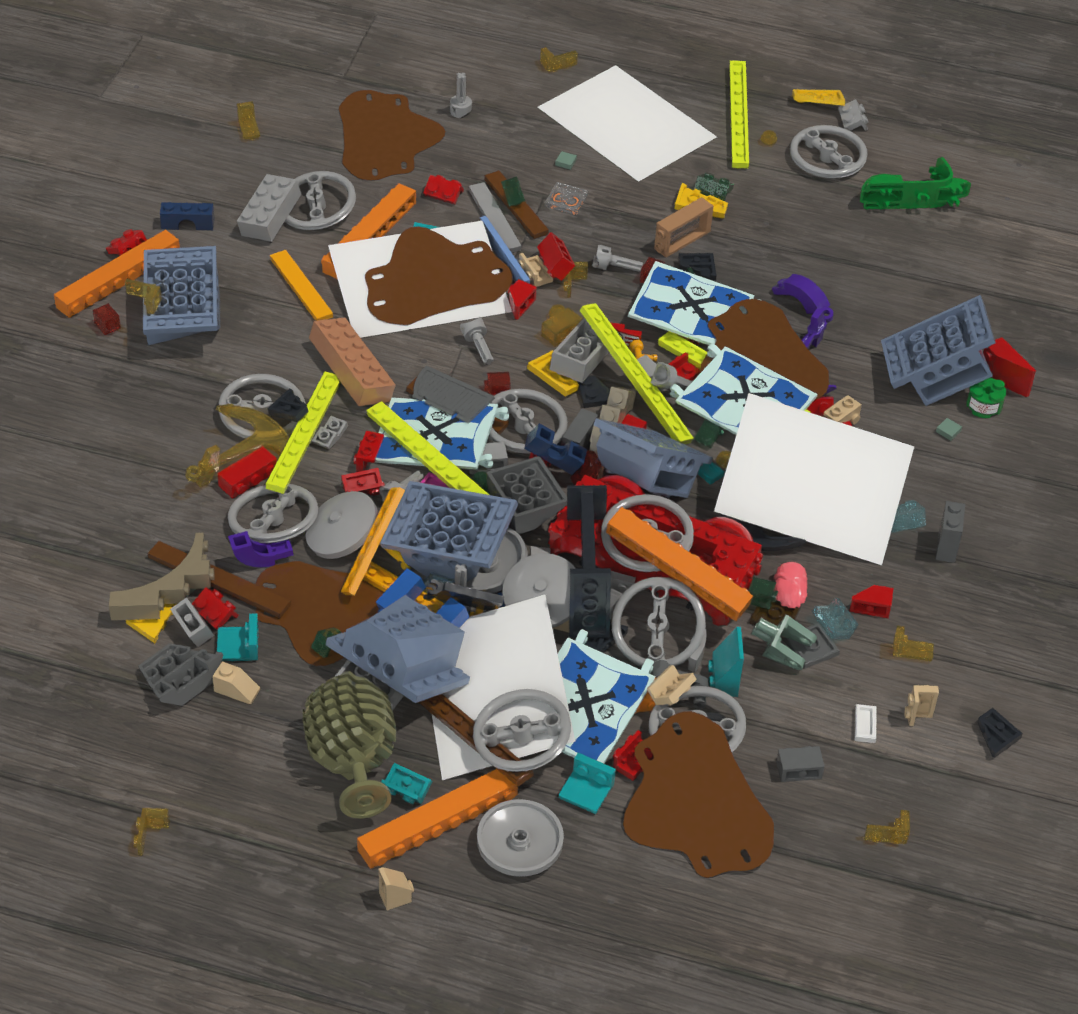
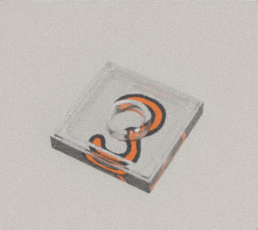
[545,182,588,215]

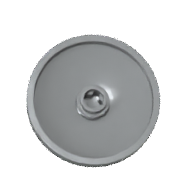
[306,491,378,559]
[467,528,528,593]
[502,553,575,628]
[477,799,564,876]

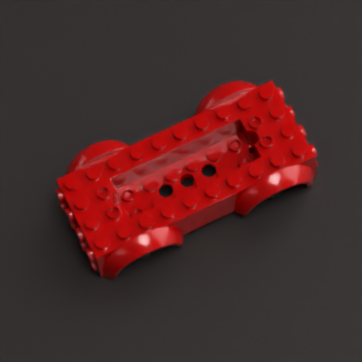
[548,475,763,626]

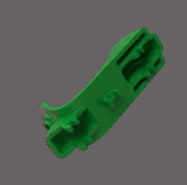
[860,157,971,209]

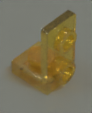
[540,47,578,72]
[237,101,260,140]
[564,262,588,298]
[125,279,162,314]
[892,626,934,661]
[134,808,170,856]
[864,810,910,844]

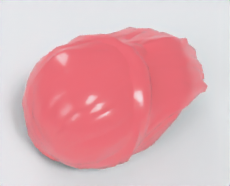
[774,562,808,609]

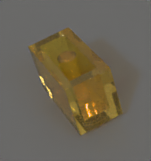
[541,307,583,347]

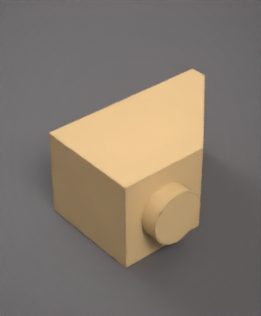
[213,662,260,705]
[379,867,414,910]

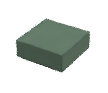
[555,151,577,170]
[936,418,962,441]

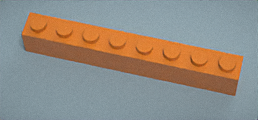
[321,183,416,279]
[54,230,180,318]
[606,507,753,622]
[357,769,518,869]

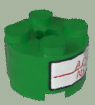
[966,378,1006,418]

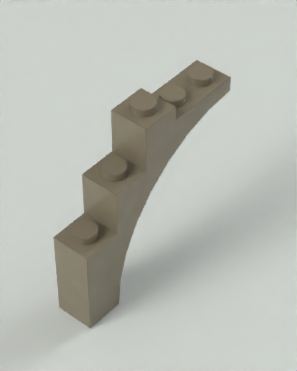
[583,387,637,480]
[109,533,215,620]

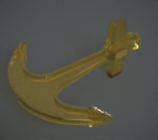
[185,404,289,488]

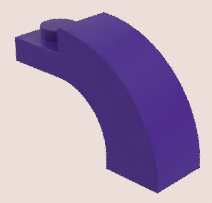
[772,274,830,314]
[228,531,294,567]

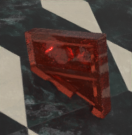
[570,450,602,485]

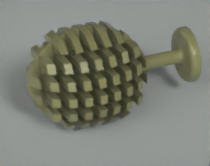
[303,671,396,818]

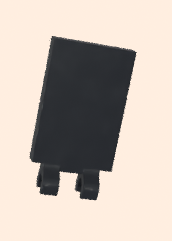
[423,579,504,611]

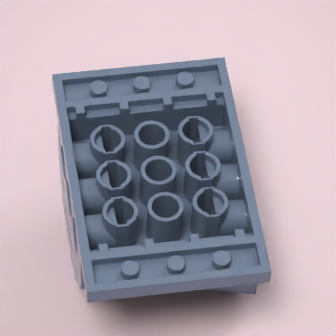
[143,246,220,345]
[881,295,996,406]
[594,418,713,498]
[380,481,518,583]
[326,595,470,703]

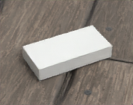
[855,704,876,743]

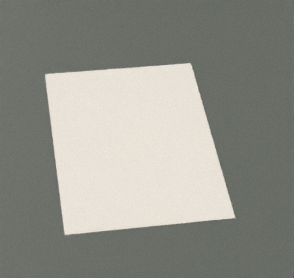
[538,65,717,182]
[328,221,512,338]
[714,393,914,565]
[432,595,575,780]

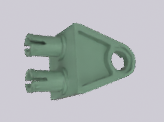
[751,615,817,670]

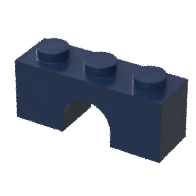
[160,202,215,231]
[524,423,587,475]

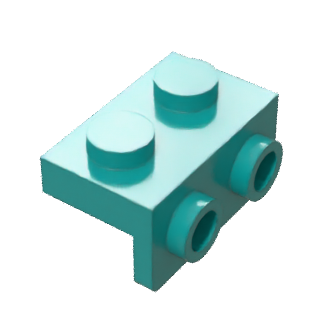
[381,763,433,805]

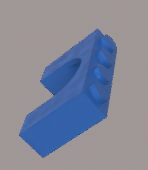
[376,568,469,628]

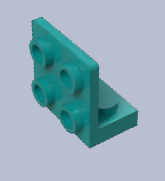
[217,613,259,661]
[558,753,616,814]

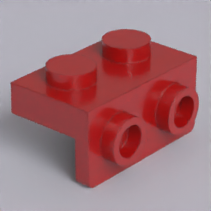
[423,175,464,205]
[106,229,147,256]
[353,431,384,472]
[341,468,385,496]
[192,587,239,630]
[612,730,654,781]

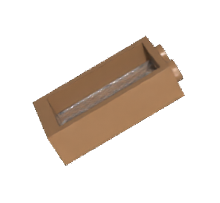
[654,197,714,258]

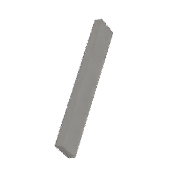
[469,182,521,253]

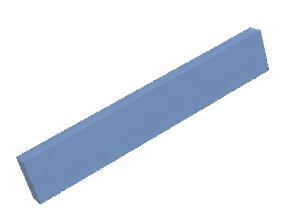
[480,216,530,284]

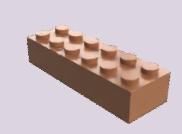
[309,318,396,406]

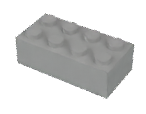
[237,174,301,242]
[550,318,609,383]

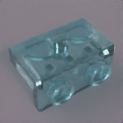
[891,500,926,532]
[812,598,859,639]

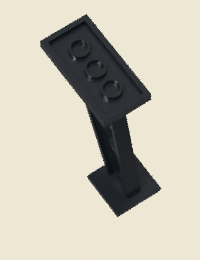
[567,485,611,638]

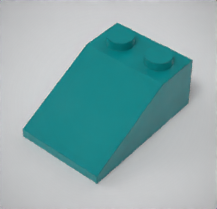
[708,627,744,697]

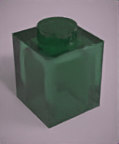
[501,176,525,206]
[748,577,779,609]

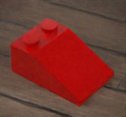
[983,337,1036,397]

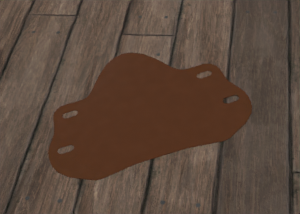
[339,90,446,180]
[365,226,512,325]
[700,299,829,400]
[256,561,384,666]
[623,711,774,878]

